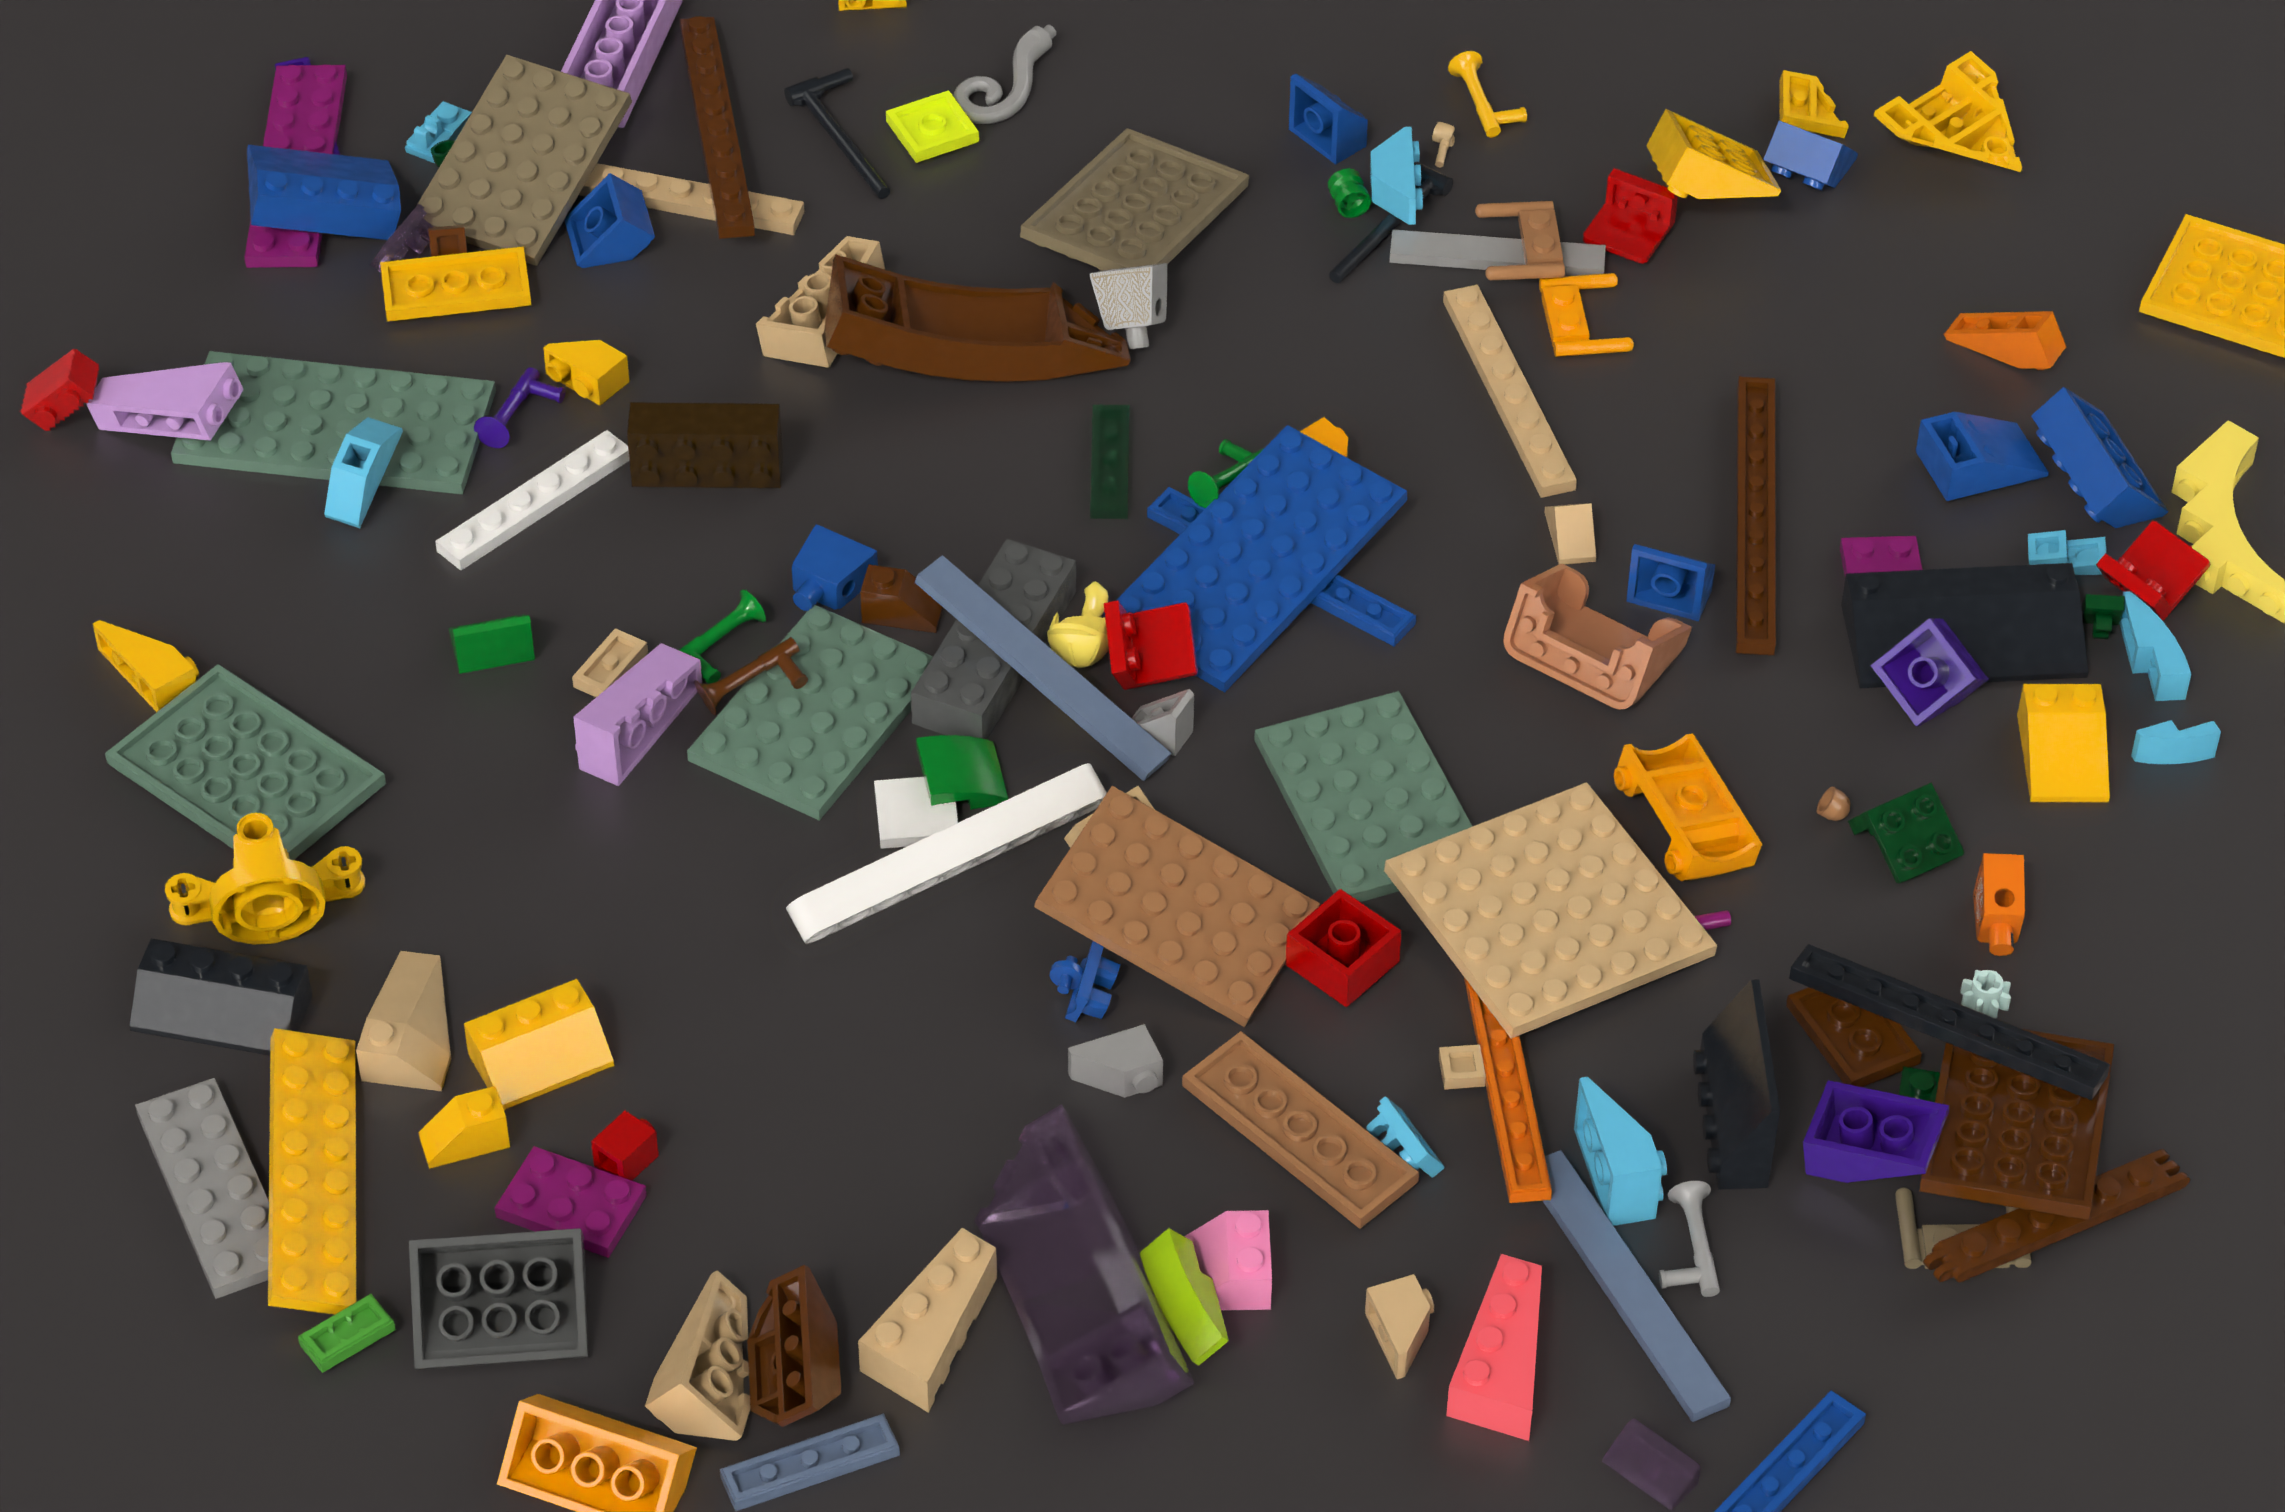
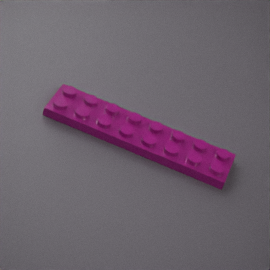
[244,65,347,268]

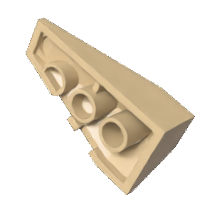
[356,951,451,1091]

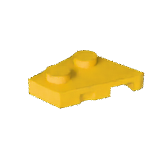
[1779,70,1848,138]

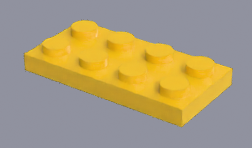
[380,246,531,322]

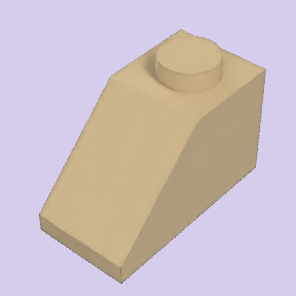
[1365,1274,1434,1379]

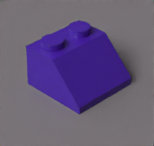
[1871,618,1989,727]

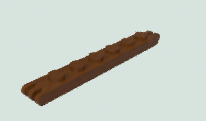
[1923,1149,2190,1283]

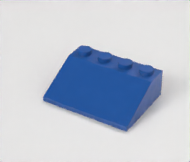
[247,145,401,241]

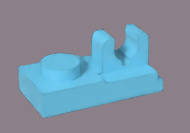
[405,101,472,163]
[1366,1096,1445,1178]

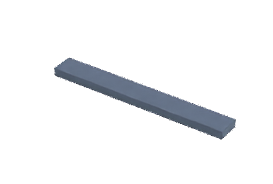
[914,555,1171,781]
[1543,1150,1731,1422]

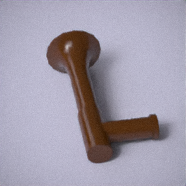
[694,637,808,715]

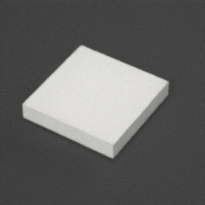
[874,777,958,849]

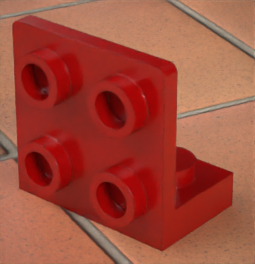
[2096,521,2211,621]
[1104,600,1198,690]

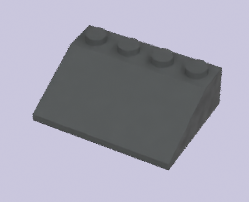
[409,1228,588,1370]

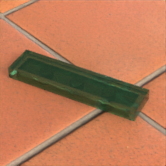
[1090,405,1130,519]

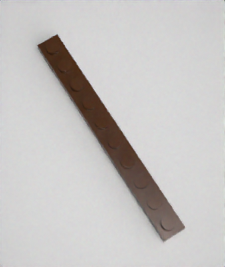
[680,16,755,239]
[1736,376,1776,655]

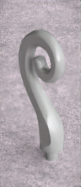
[953,25,1056,124]

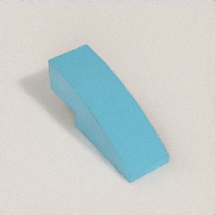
[2119,591,2191,701]

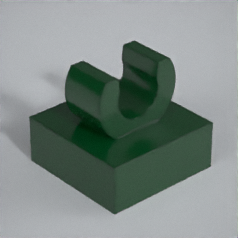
[2081,594,2124,639]

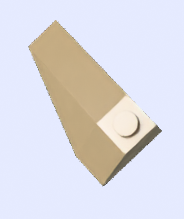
[645,1270,751,1441]

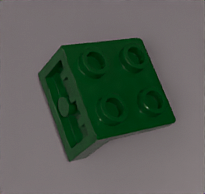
[1848,782,1964,884]

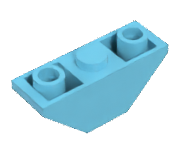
[1370,127,1423,225]
[324,417,403,528]

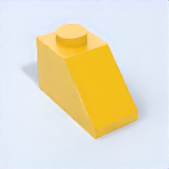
[418,1086,510,1169]

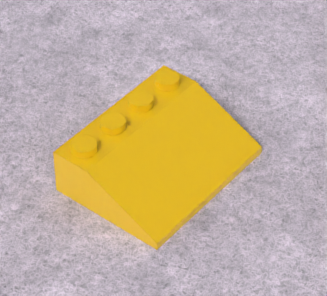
[1646,109,1781,199]

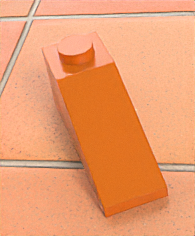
[1944,311,2066,370]

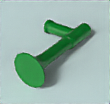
[1188,439,1264,508]
[679,589,766,684]

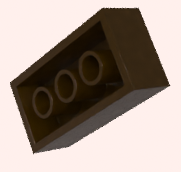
[627,402,783,488]

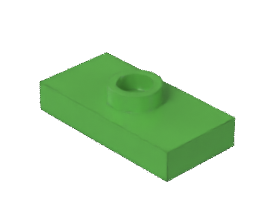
[298,1294,396,1373]

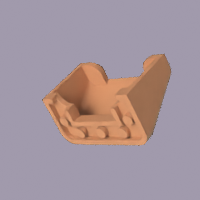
[1503,563,1692,710]

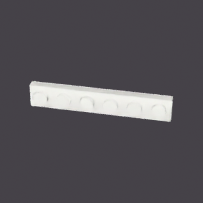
[435,430,629,571]

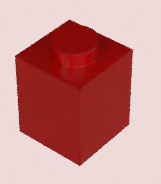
[591,1110,659,1181]

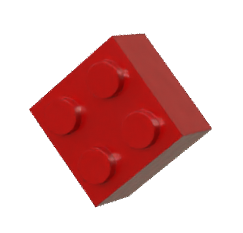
[1285,889,1402,1008]

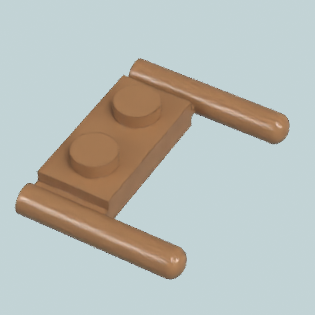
[1475,201,1565,281]

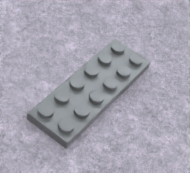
[135,1078,269,1299]

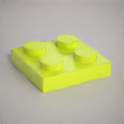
[886,90,979,163]

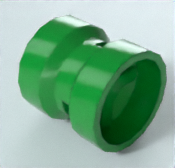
[1328,168,1371,218]

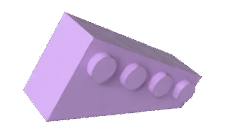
[573,643,702,786]

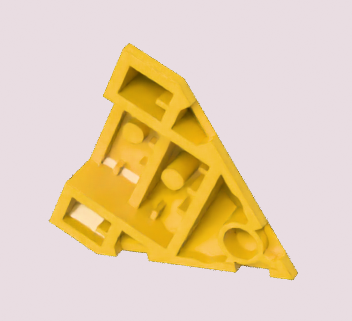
[1874,51,2022,172]

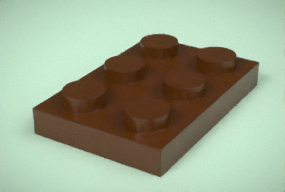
[1786,987,1922,1087]

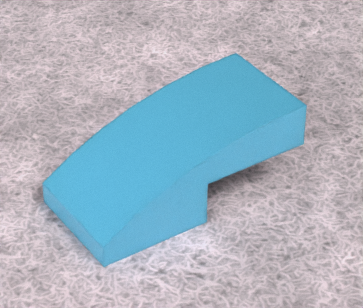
[2028,530,2107,575]
[2131,720,2221,764]

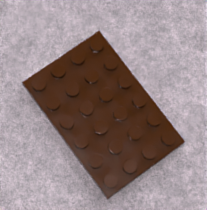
[1919,1029,2114,1220]

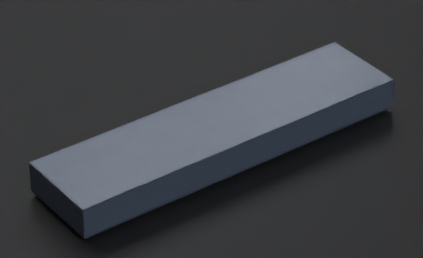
[720,1413,900,1512]

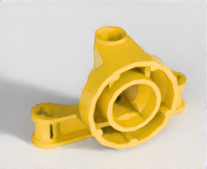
[165,813,365,945]

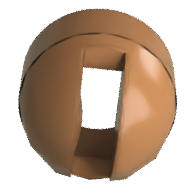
[1817,786,1850,821]

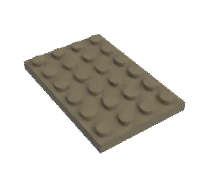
[410,54,632,266]
[1020,128,1249,271]

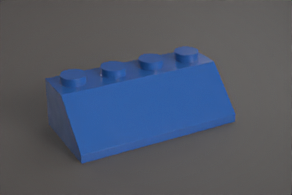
[2031,387,2169,528]

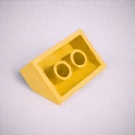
[464,979,614,1110]

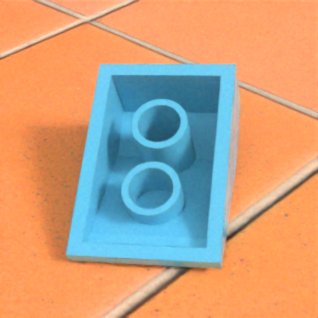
[1574,1077,1667,1226]

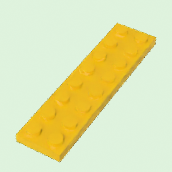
[268,1028,356,1315]

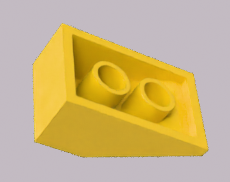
[2017,684,2110,802]

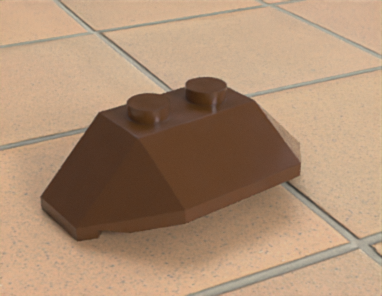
[747,1265,842,1427]

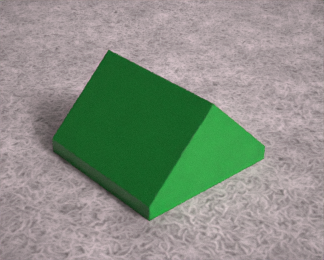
[449,614,535,674]

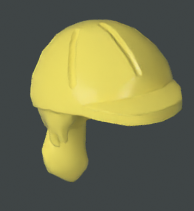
[1047,581,1109,668]

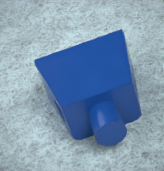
[792,524,878,611]

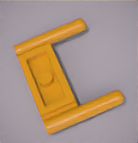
[1539,273,1634,357]

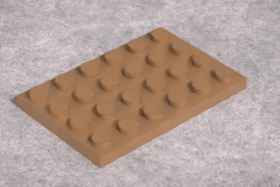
[1034,786,1320,1027]

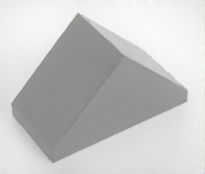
[1131,689,1194,756]

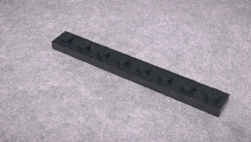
[1789,944,2110,1101]

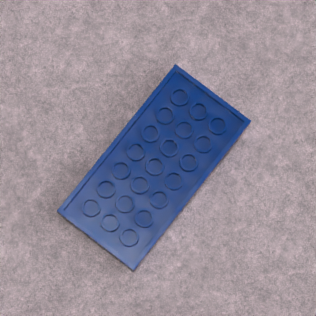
[1103,425,1407,693]

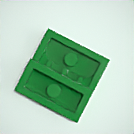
[916,735,1009,810]

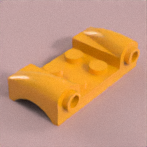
[1614,733,1762,881]

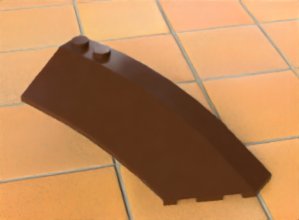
[825,254,1131,382]

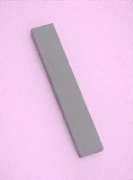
[1389,229,1606,276]

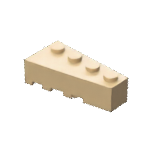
[756,236,885,368]
[858,1228,997,1413]

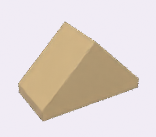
[1544,503,1596,565]

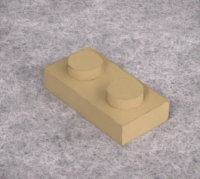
[572,628,648,697]

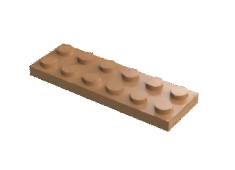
[1182,1031,1419,1229]

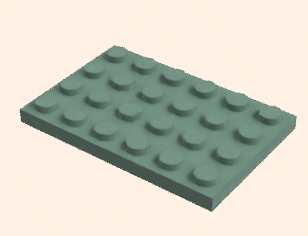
[687,605,933,821]
[105,664,386,860]
[1254,691,1473,902]

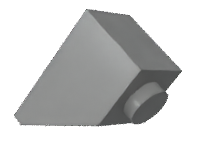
[1068,1024,1163,1098]

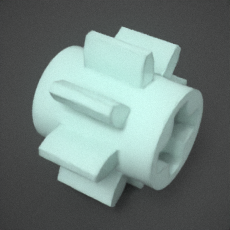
[1960,970,2011,1019]

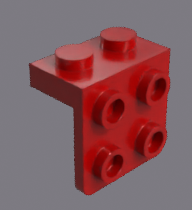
[1583,168,1678,264]

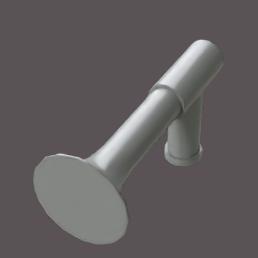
[1659,1181,1720,1297]

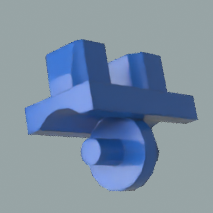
[1049,941,1120,1023]

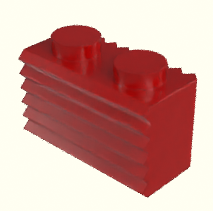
[20,349,100,431]

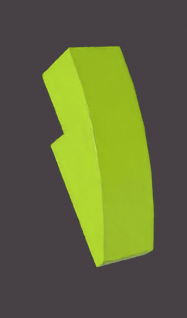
[1139,1228,1229,1366]

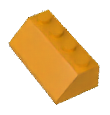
[497,1394,697,1512]

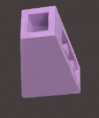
[86,362,244,441]

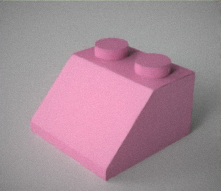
[1184,1210,1272,1310]

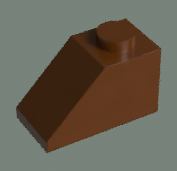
[860,564,944,633]

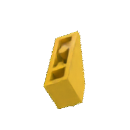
[93,620,199,712]

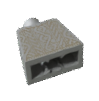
[1090,263,1167,349]

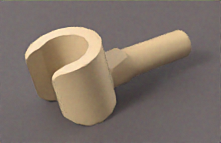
[1432,122,1455,168]

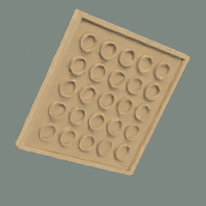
[1384,782,1717,1039]

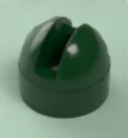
[431,140,455,167]

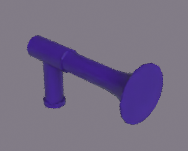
[474,367,566,448]

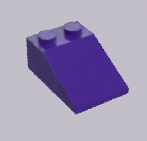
[1803,1080,1949,1183]

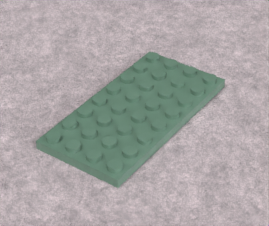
[171,351,496,495]

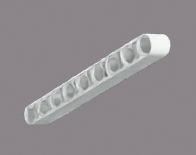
[786,763,1107,944]

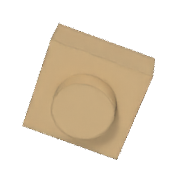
[1438,1044,1486,1090]

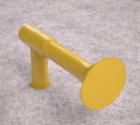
[1448,51,1527,138]

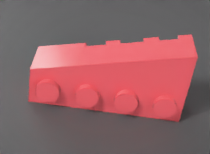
[1446,1254,1542,1441]

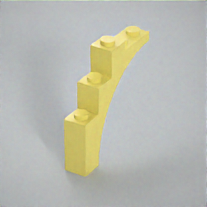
[2171,420,2285,624]

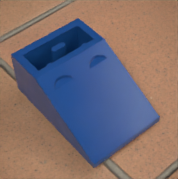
[1916,412,2049,501]

